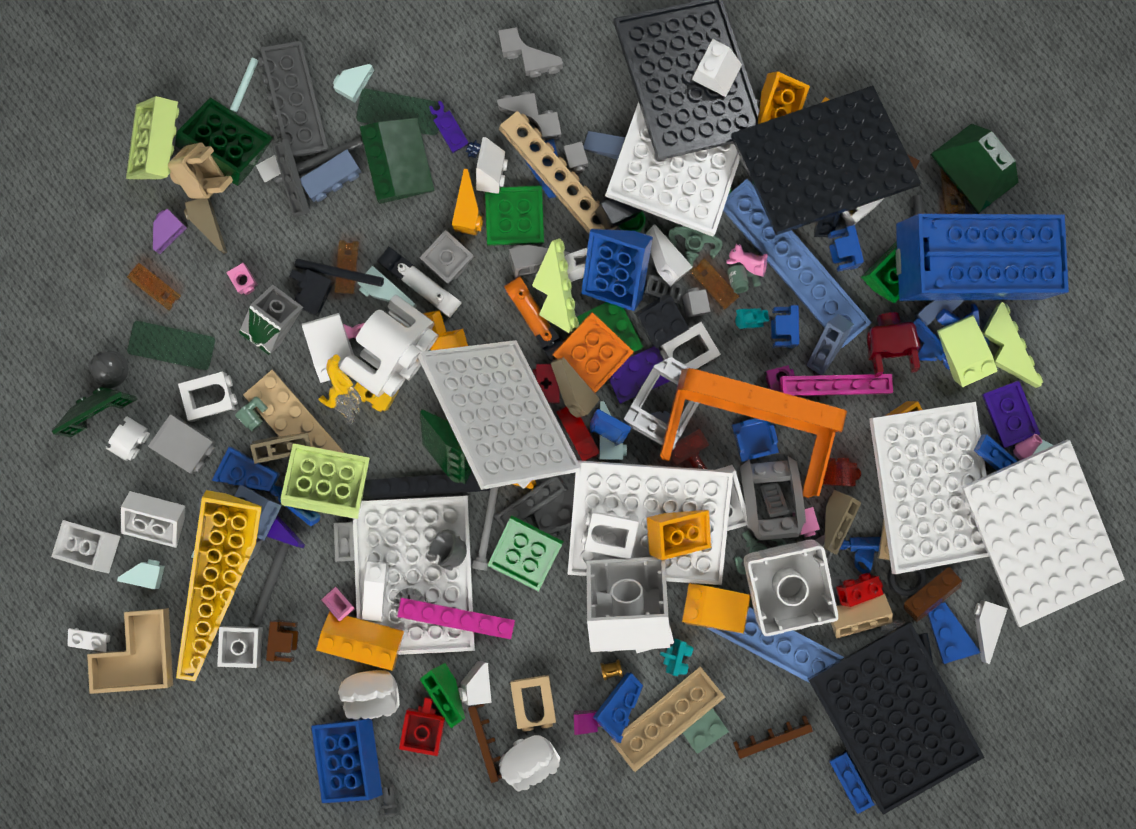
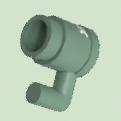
[727,265,761,294]
[235,397,268,432]

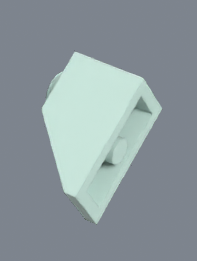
[333,64,374,102]
[117,559,165,589]

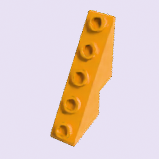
[402,310,468,351]

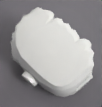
[338,670,400,720]
[499,735,560,791]

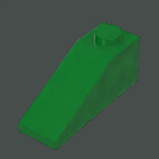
[420,663,465,728]

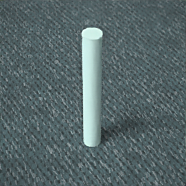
[230,58,258,113]

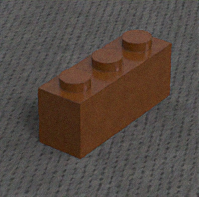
[904,567,962,623]

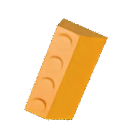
[316,611,404,671]

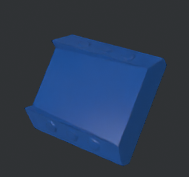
[590,409,631,446]

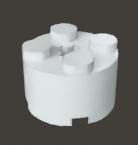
[106,416,150,461]

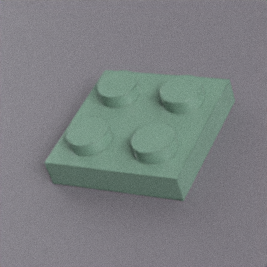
[683,708,729,754]

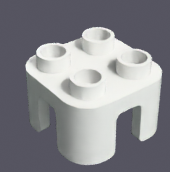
[340,295,438,397]

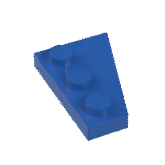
[212,447,280,491]
[593,672,643,743]

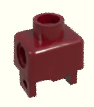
[867,312,920,377]

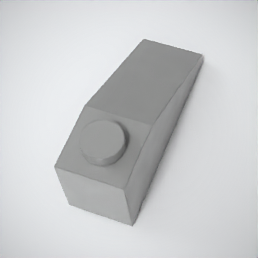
[509,245,570,278]

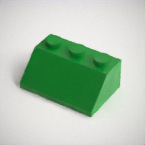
[861,241,899,303]

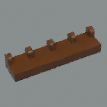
[468,704,502,783]
[733,715,813,759]

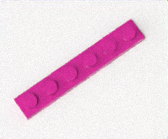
[780,374,893,396]
[397,598,515,639]

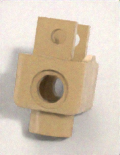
[168,143,233,199]

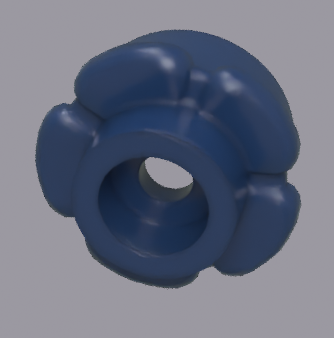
[465,140,481,158]

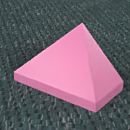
[321,587,355,621]

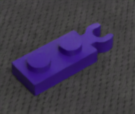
[429,101,469,154]

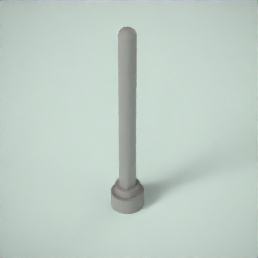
[472,487,499,571]

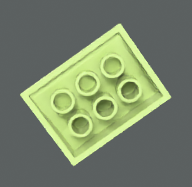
[126,96,179,179]
[281,444,370,519]

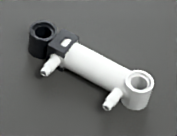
[377,246,461,318]

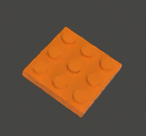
[552,312,634,393]

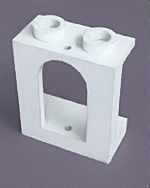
[660,322,721,369]
[178,372,238,422]
[581,508,639,559]

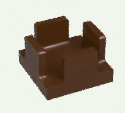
[266,619,299,662]

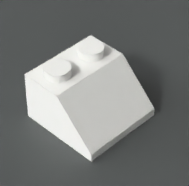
[692,39,742,97]
[476,137,508,194]
[458,661,492,706]

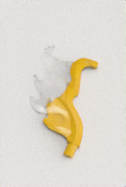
[318,354,361,425]

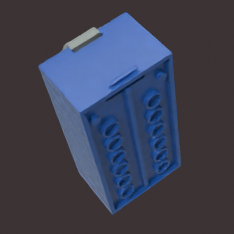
[896,214,1069,301]

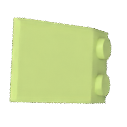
[937,315,997,387]

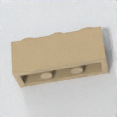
[830,594,893,638]

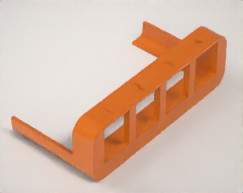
[660,368,847,498]

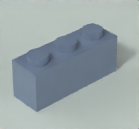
[300,150,361,202]

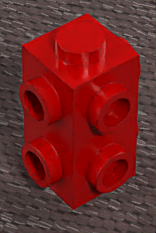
[836,573,883,607]

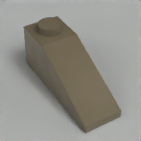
[184,198,227,254]
[551,357,600,418]
[250,433,311,464]
[824,490,861,555]

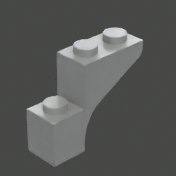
[499,27,563,77]
[497,92,561,141]

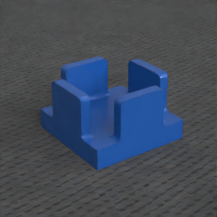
[828,225,864,272]
[771,305,799,348]
[732,418,779,462]

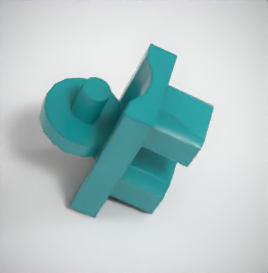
[735,308,770,329]
[660,638,694,676]

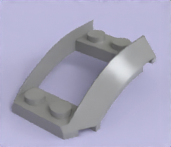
[623,357,699,450]
[740,456,806,540]

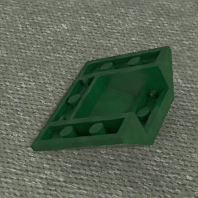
[930,123,1019,214]
[52,387,138,437]

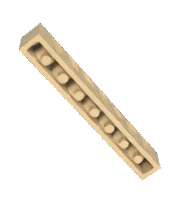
[499,111,617,234]

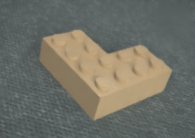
[87,608,173,694]

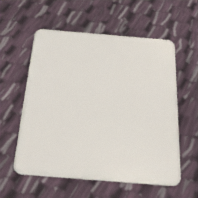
[256,155,281,182]

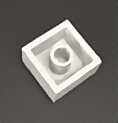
[217,626,263,668]

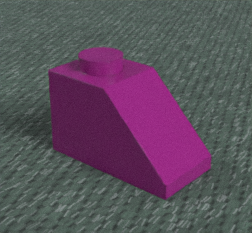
[574,710,601,735]

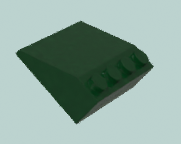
[175,97,273,186]
[360,118,435,204]
[420,409,472,484]

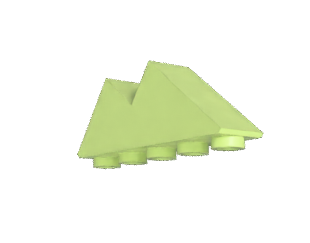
[532,238,579,333]
[982,302,1043,388]

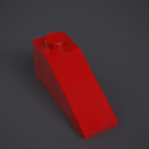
[556,407,600,461]

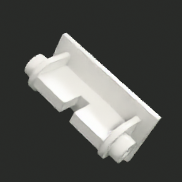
[68,628,110,652]

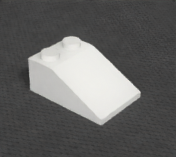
[302,313,354,383]
[716,465,747,531]
[51,520,120,573]

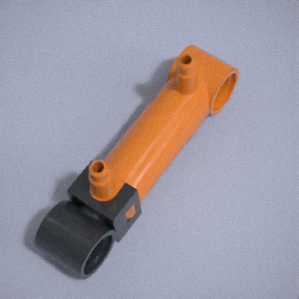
[504,276,562,362]

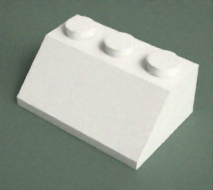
[121,491,185,548]

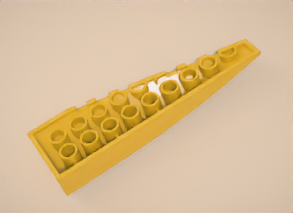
[176,490,262,681]

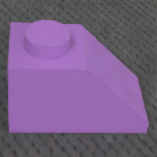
[153,209,187,254]

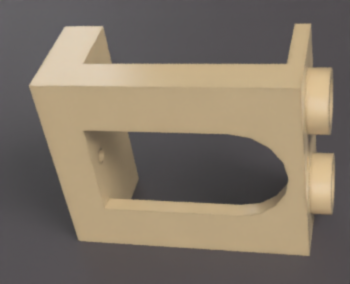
[510,675,556,731]

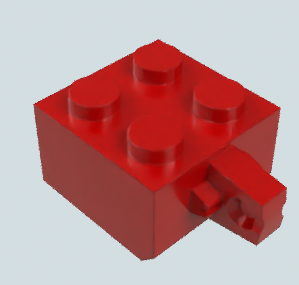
[399,697,445,756]

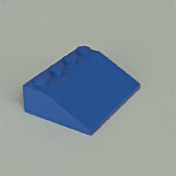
[581,229,653,311]
[311,718,383,803]

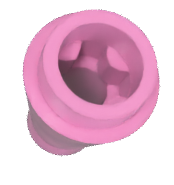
[1013,434,1042,460]

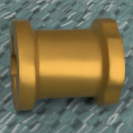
[600,659,623,680]

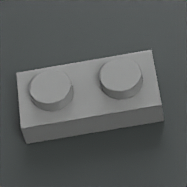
[334,522,355,562]

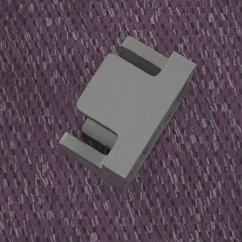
[420,230,474,284]

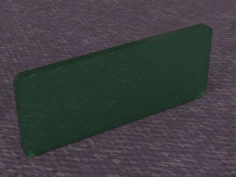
[356,88,440,136]
[127,321,215,370]

